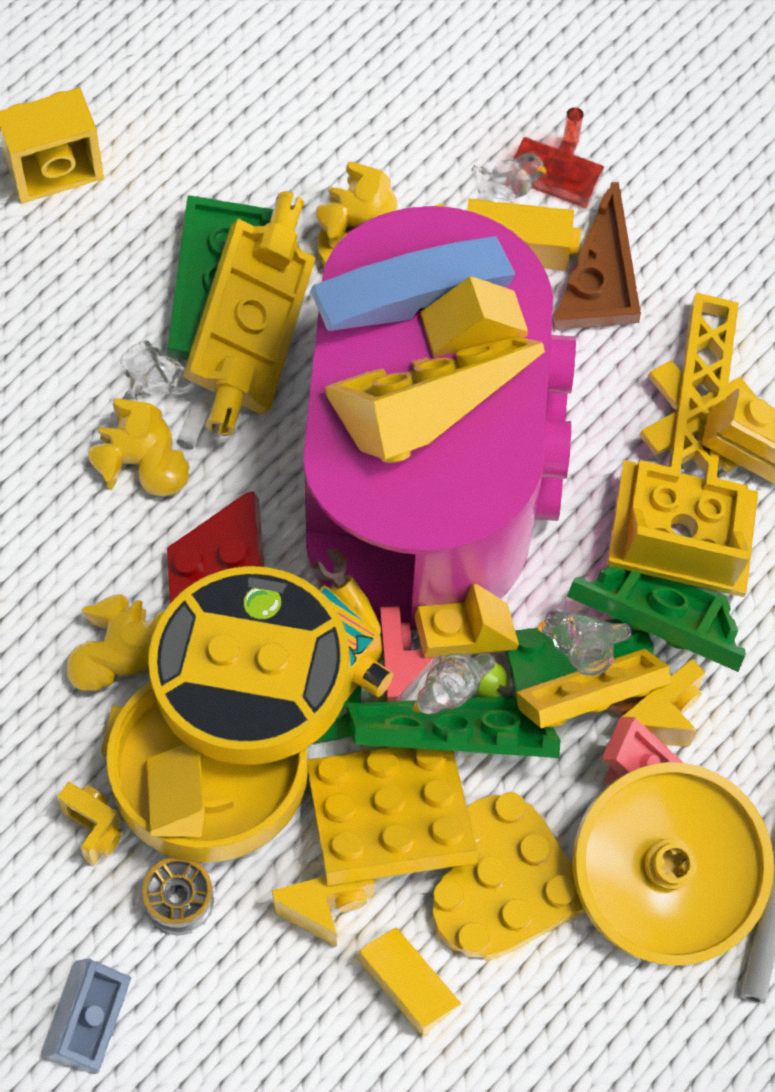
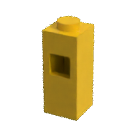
[467,198,581,271]

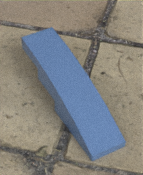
[310,236,516,331]

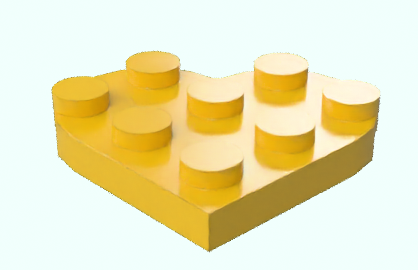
[432,792,585,961]

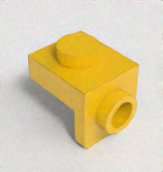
[57,781,122,866]

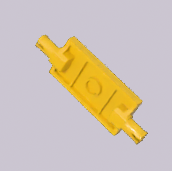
[183,191,316,436]

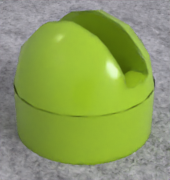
[468,658,510,697]

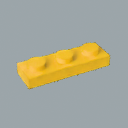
[516,649,671,728]

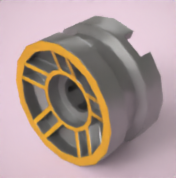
[142,857,214,936]

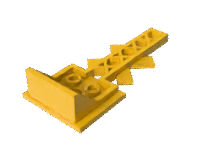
[607,292,759,597]

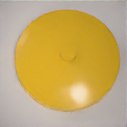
[572,762,774,965]

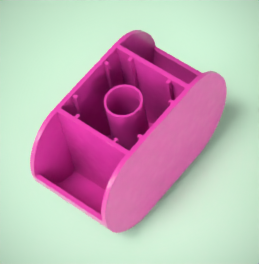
[304,206,576,630]

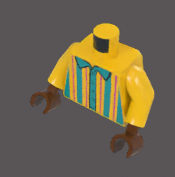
[313,549,393,702]

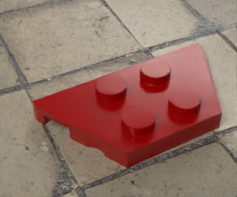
[167,491,265,604]

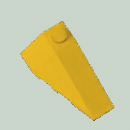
[325,336,545,462]

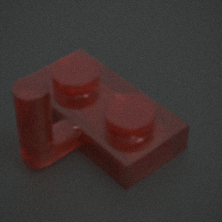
[507,107,604,209]

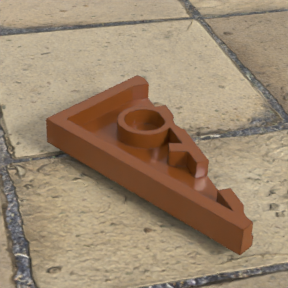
[553,182,641,330]

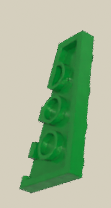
[166,195,274,360]
[346,695,561,758]

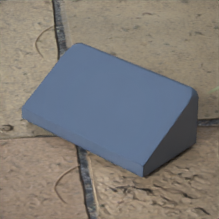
[40,958,132,1074]

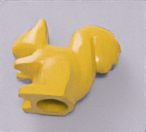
[315,161,398,248]
[88,398,190,496]
[66,594,164,691]

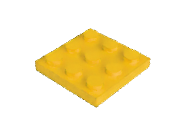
[308,747,478,885]

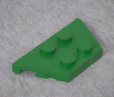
[567,567,746,672]

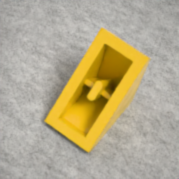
[420,276,528,358]

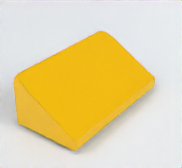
[146,743,205,837]
[358,927,462,1037]

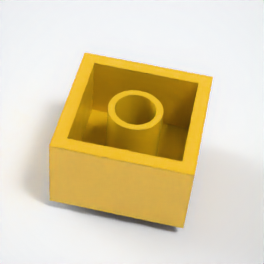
[0,87,104,204]

